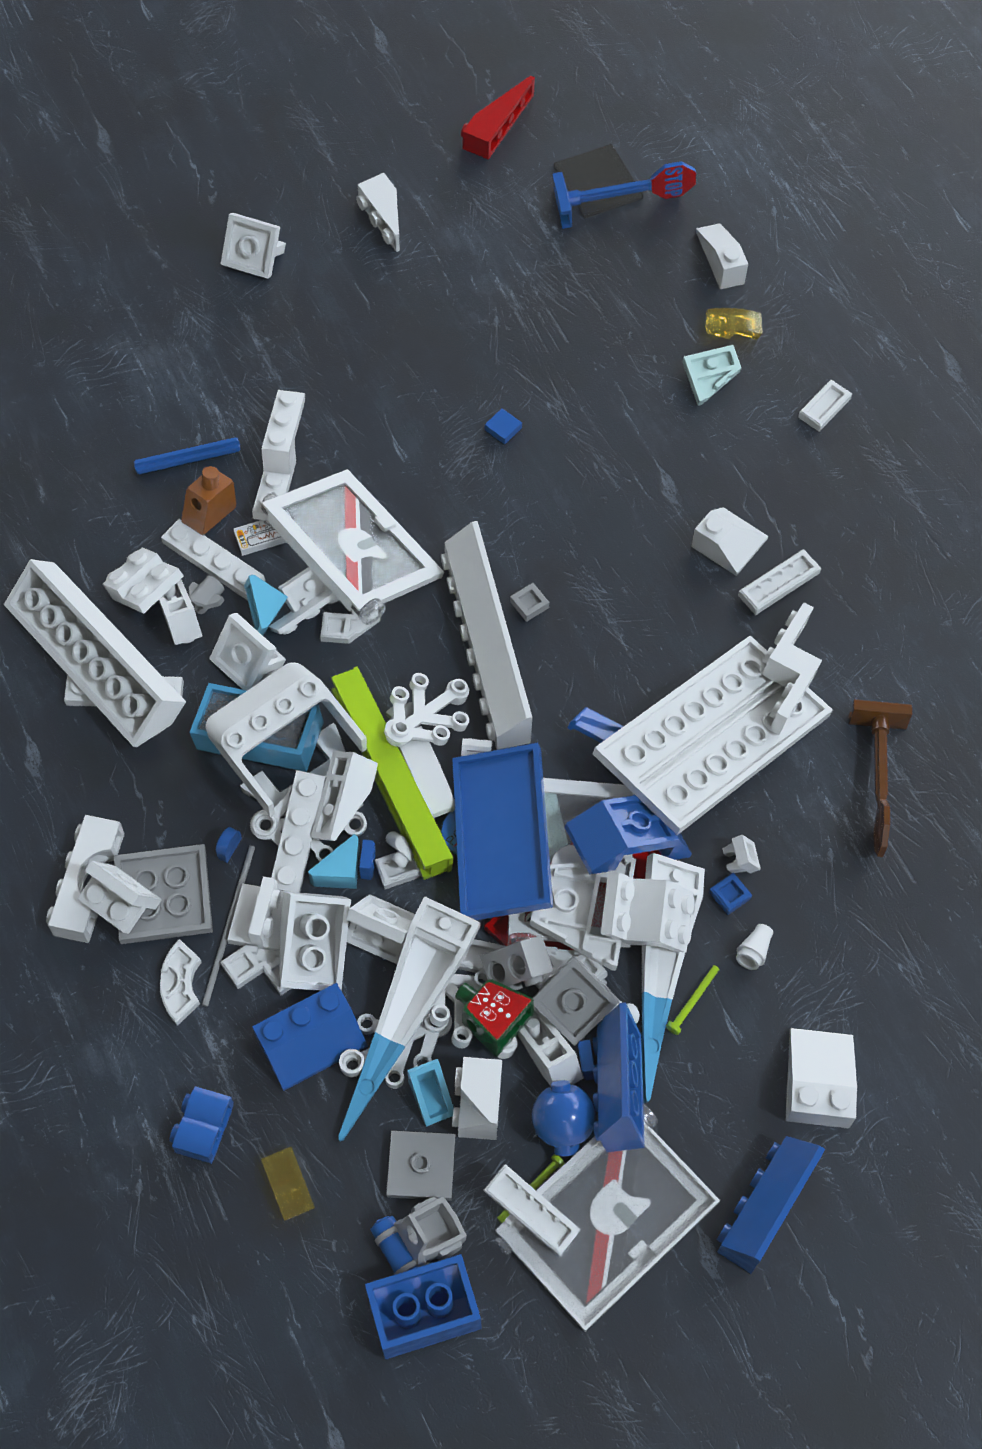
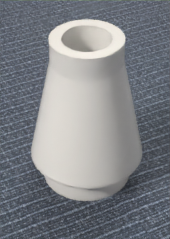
[736,924,773,970]

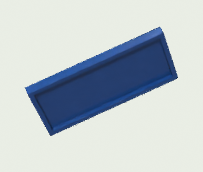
[453,743,553,920]

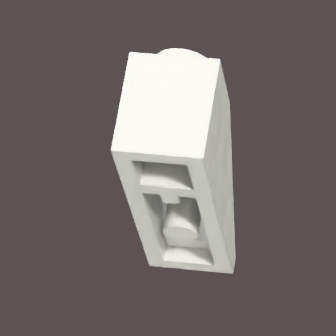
[696,223,748,289]
[158,579,202,645]
[311,751,378,841]
[518,1006,583,1086]

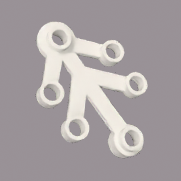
[384,673,469,747]
[250,786,367,862]
[429,971,517,1059]
[339,1007,452,1089]

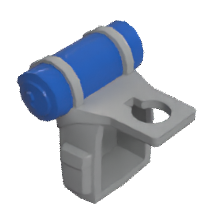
[370,1196,467,1275]

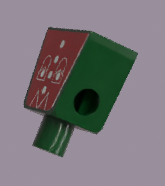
[455,979,534,1057]

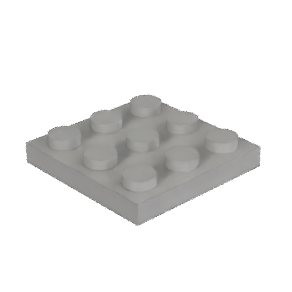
[114,844,213,944]

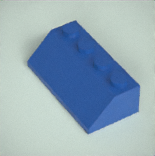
[593,1002,645,1153]
[717,1136,825,1274]

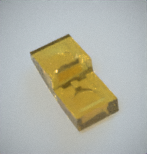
[706,308,763,340]
[261,1147,315,1221]

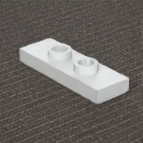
[738,549,821,615]
[483,1164,581,1256]

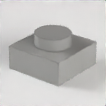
[510,583,550,622]

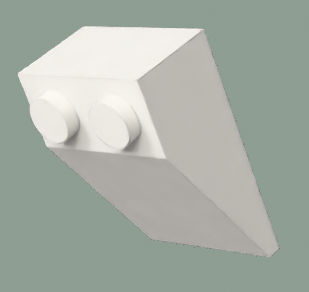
[279,891,351,990]
[786,1028,857,1128]

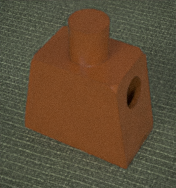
[181,466,236,536]

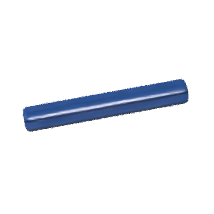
[134,437,240,474]

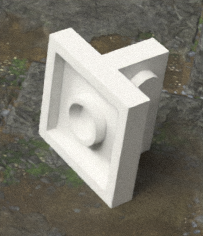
[221,213,286,279]
[209,613,286,690]
[77,860,162,934]
[227,877,283,951]
[346,894,415,964]

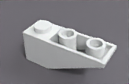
[356,173,400,252]

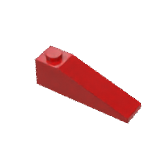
[461,75,535,160]

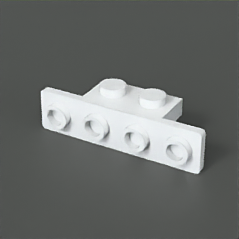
[269,567,347,635]

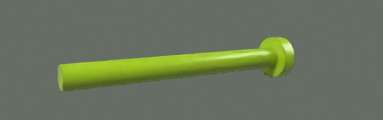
[666,965,720,1035]
[497,1154,565,1224]

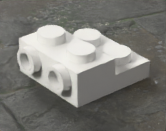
[103,547,184,614]

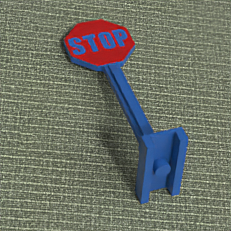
[553,161,696,229]

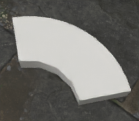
[160,939,202,1026]

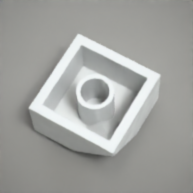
[452,1057,502,1140]

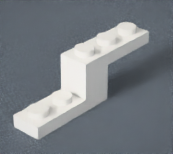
[252,390,305,521]
[762,603,822,735]

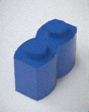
[170,1086,234,1164]

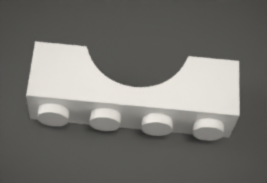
[46,815,125,943]

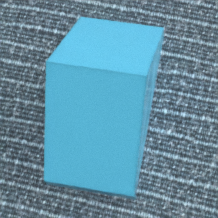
[244,575,288,636]
[308,834,360,889]
[407,1059,454,1127]

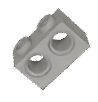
[480,935,554,990]

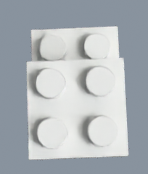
[601,872,695,952]

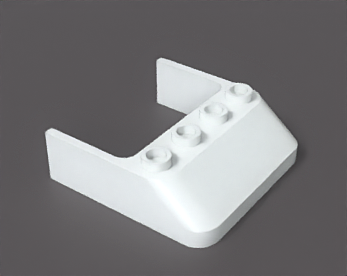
[206,663,367,817]

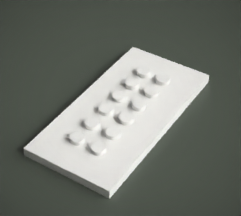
[593,636,833,835]

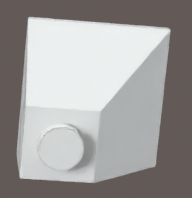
[691,507,768,576]

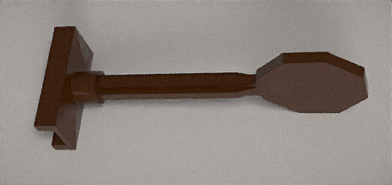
[849,699,912,857]

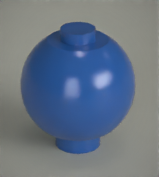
[532,1080,596,1156]

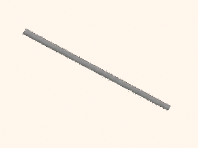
[202,845,255,1007]

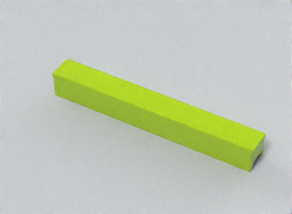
[331,666,453,880]

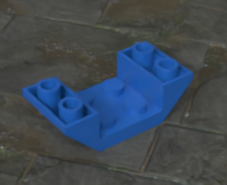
[564,795,692,875]

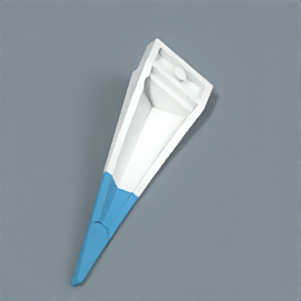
[642,853,705,1104]
[338,896,481,1142]

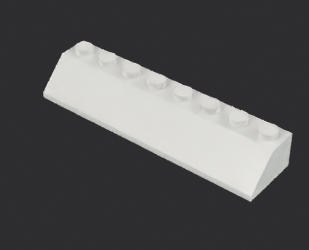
[441,521,532,750]
[4,559,186,747]

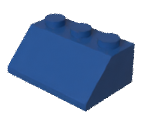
[252,983,368,1091]
[365,1254,482,1360]

